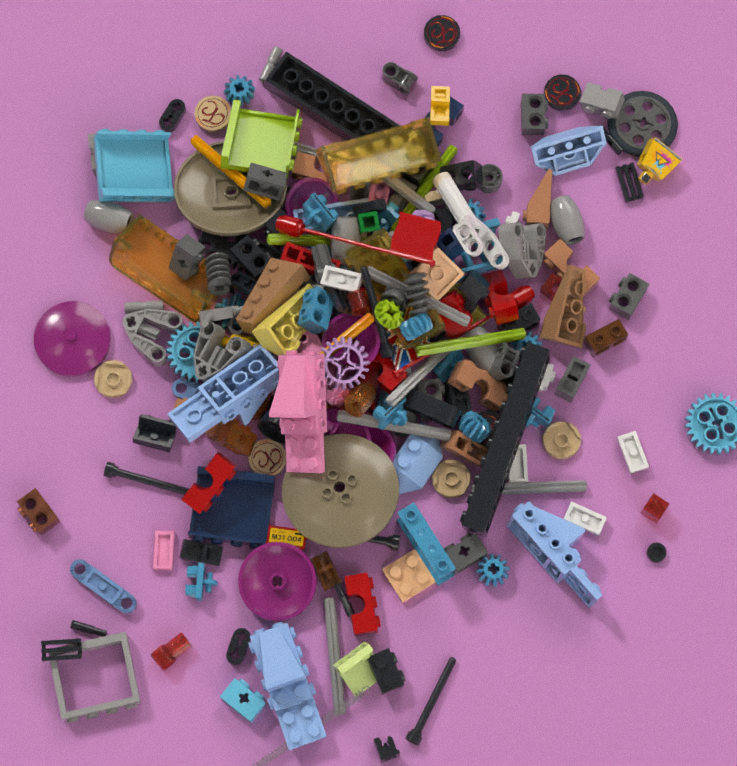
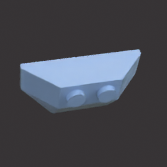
[531,125,607,176]
[393,422,443,495]

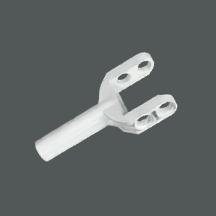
[433,172,509,270]

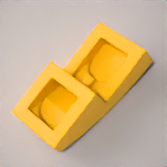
[430,86,450,126]

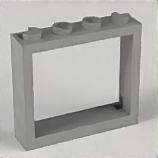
[48,632,142,723]

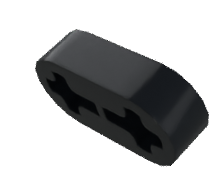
[159,99,186,132]
[352,199,387,218]
[226,628,251,665]

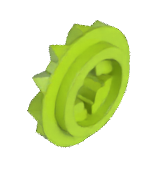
[374,299,404,329]

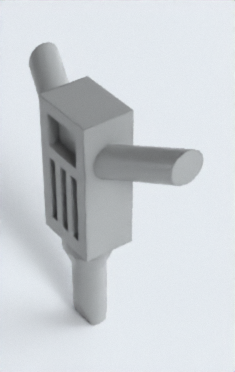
[199,306,243,327]

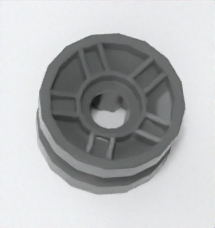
[478,164,503,193]
[380,283,411,312]

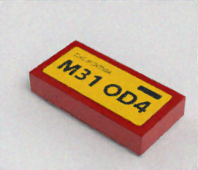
[266,525,307,550]

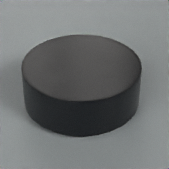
[646,542,667,563]

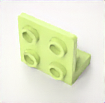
[333,642,376,696]

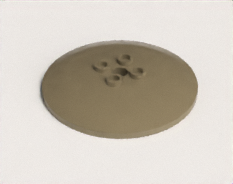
[174,141,287,236]
[282,434,399,548]

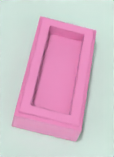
[153,531,175,571]

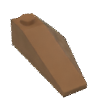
[539,265,586,349]

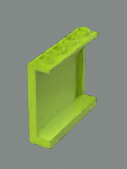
[221,100,303,178]

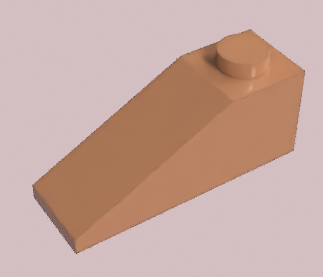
[522,169,552,229]
[440,430,488,468]

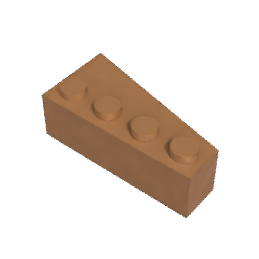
[236,258,310,335]

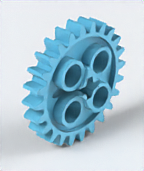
[166,321,225,383]
[684,393,737,455]

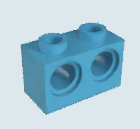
[298,286,333,334]

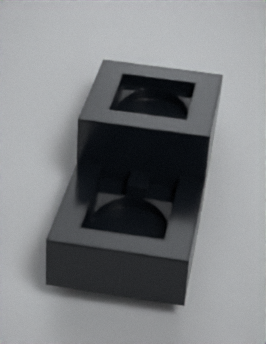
[179,539,223,566]

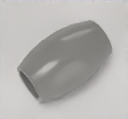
[550,195,585,245]
[84,200,134,234]
[330,216,361,265]
[463,326,499,373]

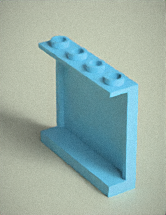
[93,129,175,202]

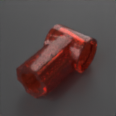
[347,290,373,315]
[150,632,192,671]

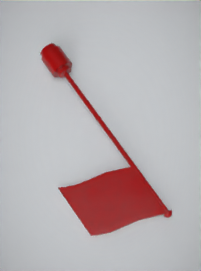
[275,211,441,267]

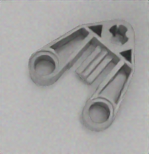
[499,222,546,279]
[123,309,184,367]
[194,321,252,382]

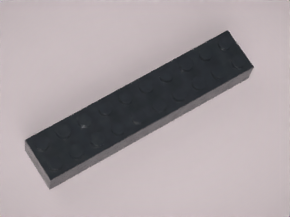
[265,51,441,188]
[460,342,551,537]

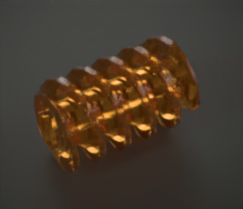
[344,382,376,417]

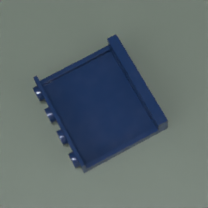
[188,466,275,549]

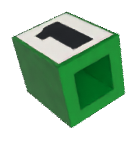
[357,211,380,238]

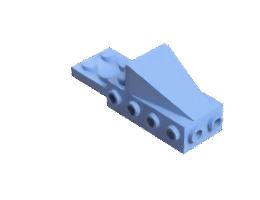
[167,344,279,443]
[506,501,602,608]
[248,622,327,751]

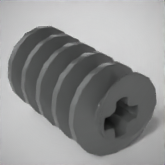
[205,252,232,295]
[403,272,432,314]

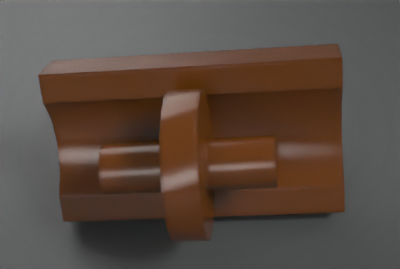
[310,551,342,591]

